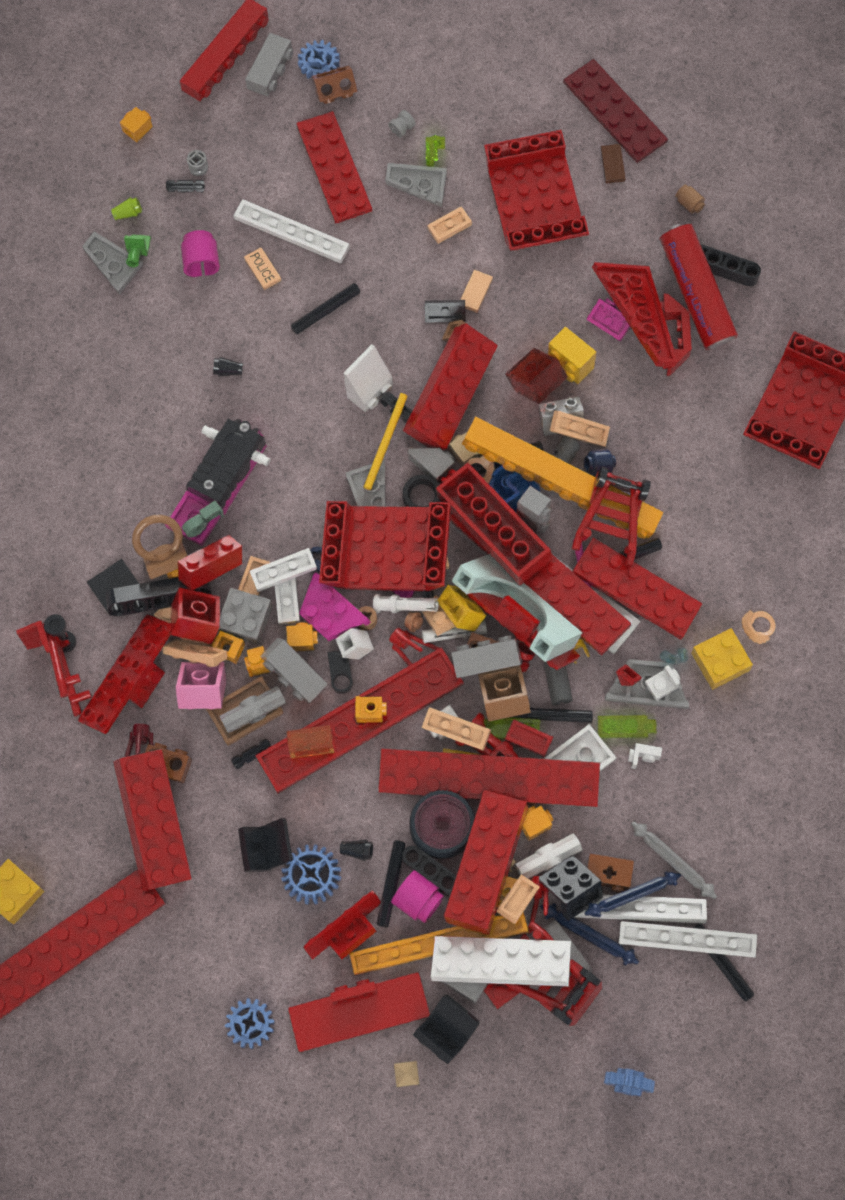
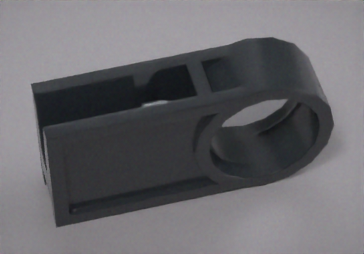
[379,392,412,423]
[327,650,353,694]

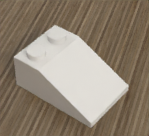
[344,344,393,412]

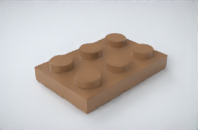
[206,676,284,746]

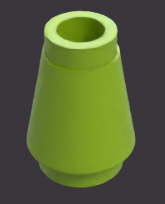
[111,197,142,220]

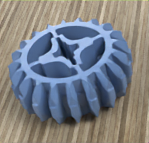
[281,845,341,905]

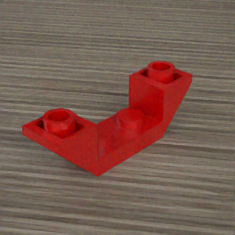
[660,293,692,376]

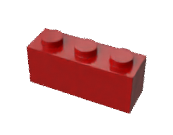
[178,535,242,590]

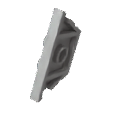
[605,659,689,709]

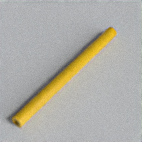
[363,393,408,490]

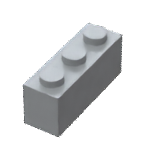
[245,33,294,96]
[517,486,552,536]
[451,635,522,678]
[260,638,327,703]

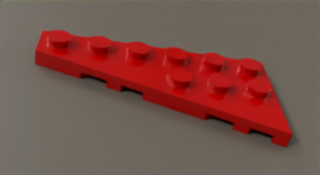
[592,262,678,367]

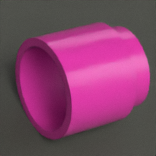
[181,230,220,277]
[391,870,444,923]

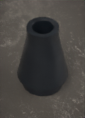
[213,357,243,377]
[340,839,373,861]

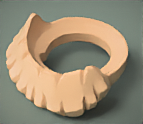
[465,455,495,484]
[742,610,775,644]

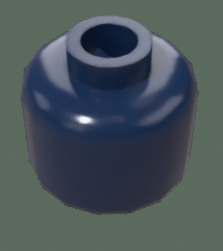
[584,449,616,477]

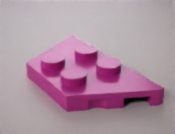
[299,572,371,641]

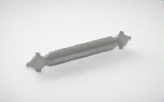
[631,822,717,899]

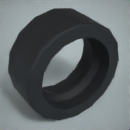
[403,475,441,507]

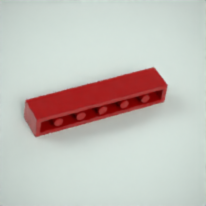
[180,0,269,102]

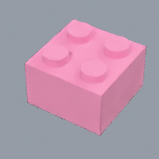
[176,662,226,709]

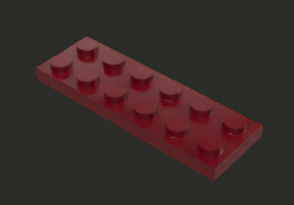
[563,59,668,163]

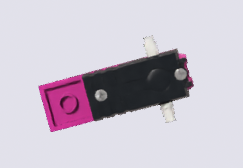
[165,418,271,546]

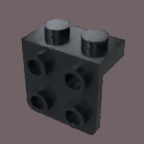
[413,995,480,1064]

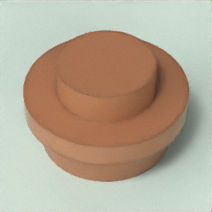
[405,611,423,632]

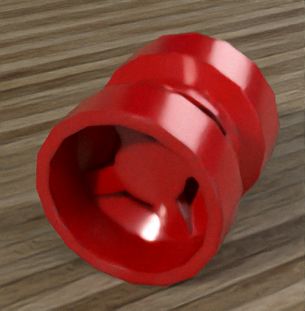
[518,642,535,673]

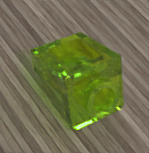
[425,135,445,167]

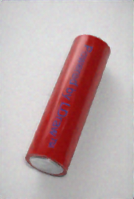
[659,224,738,350]

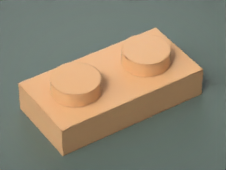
[427,206,472,244]
[421,595,456,636]

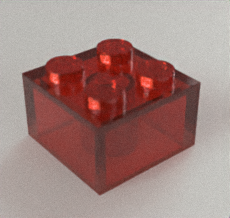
[505,348,568,404]

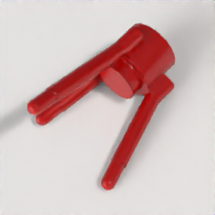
[389,628,439,666]
[528,876,549,934]

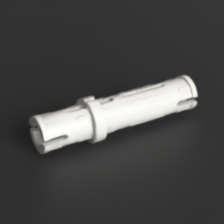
[422,621,487,644]

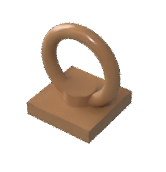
[132,514,187,579]

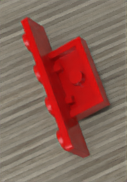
[303,890,381,960]

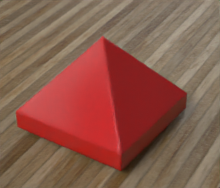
[616,664,642,686]

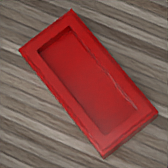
[505,719,553,758]

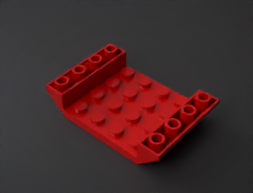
[484,130,589,251]
[743,331,845,470]
[319,501,451,591]

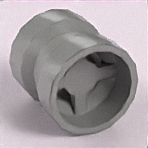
[388,110,416,138]
[187,150,209,176]

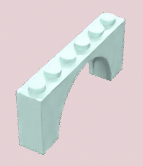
[452,554,582,662]

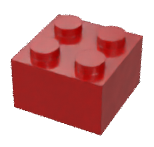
[170,587,220,644]

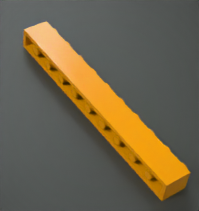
[462,416,663,539]

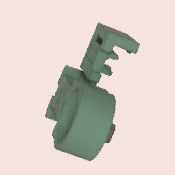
[182,501,224,538]

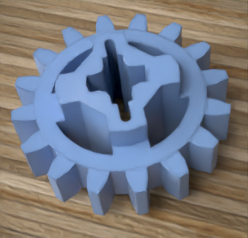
[298,40,340,79]
[225,998,275,1049]
[604,1068,655,1097]

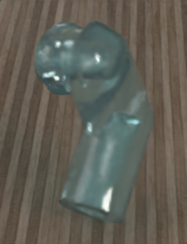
[660,648,689,665]

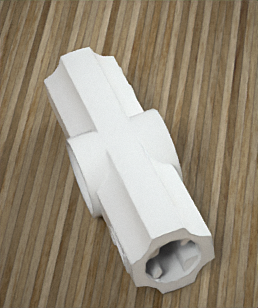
[515,833,583,879]

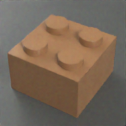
[478,665,531,722]

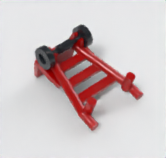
[572,466,651,567]
[16,614,92,716]
[504,921,602,1026]

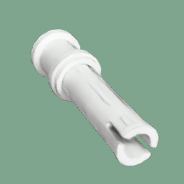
[373,594,439,613]

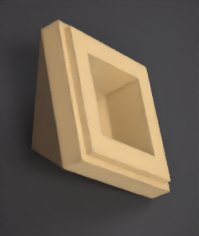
[394,1061,419,1087]

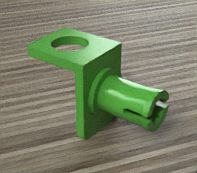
[124,234,151,267]

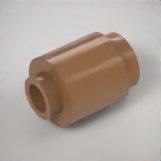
[675,184,705,214]

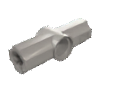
[219,686,286,734]

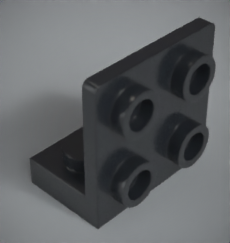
[238,818,293,872]
[539,856,603,921]

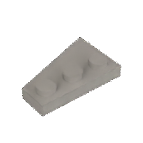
[385,163,447,207]
[82,232,143,295]
[345,460,386,507]

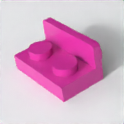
[586,298,630,341]

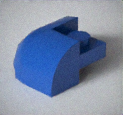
[489,465,541,512]

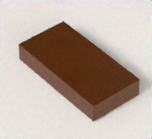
[600,144,626,183]

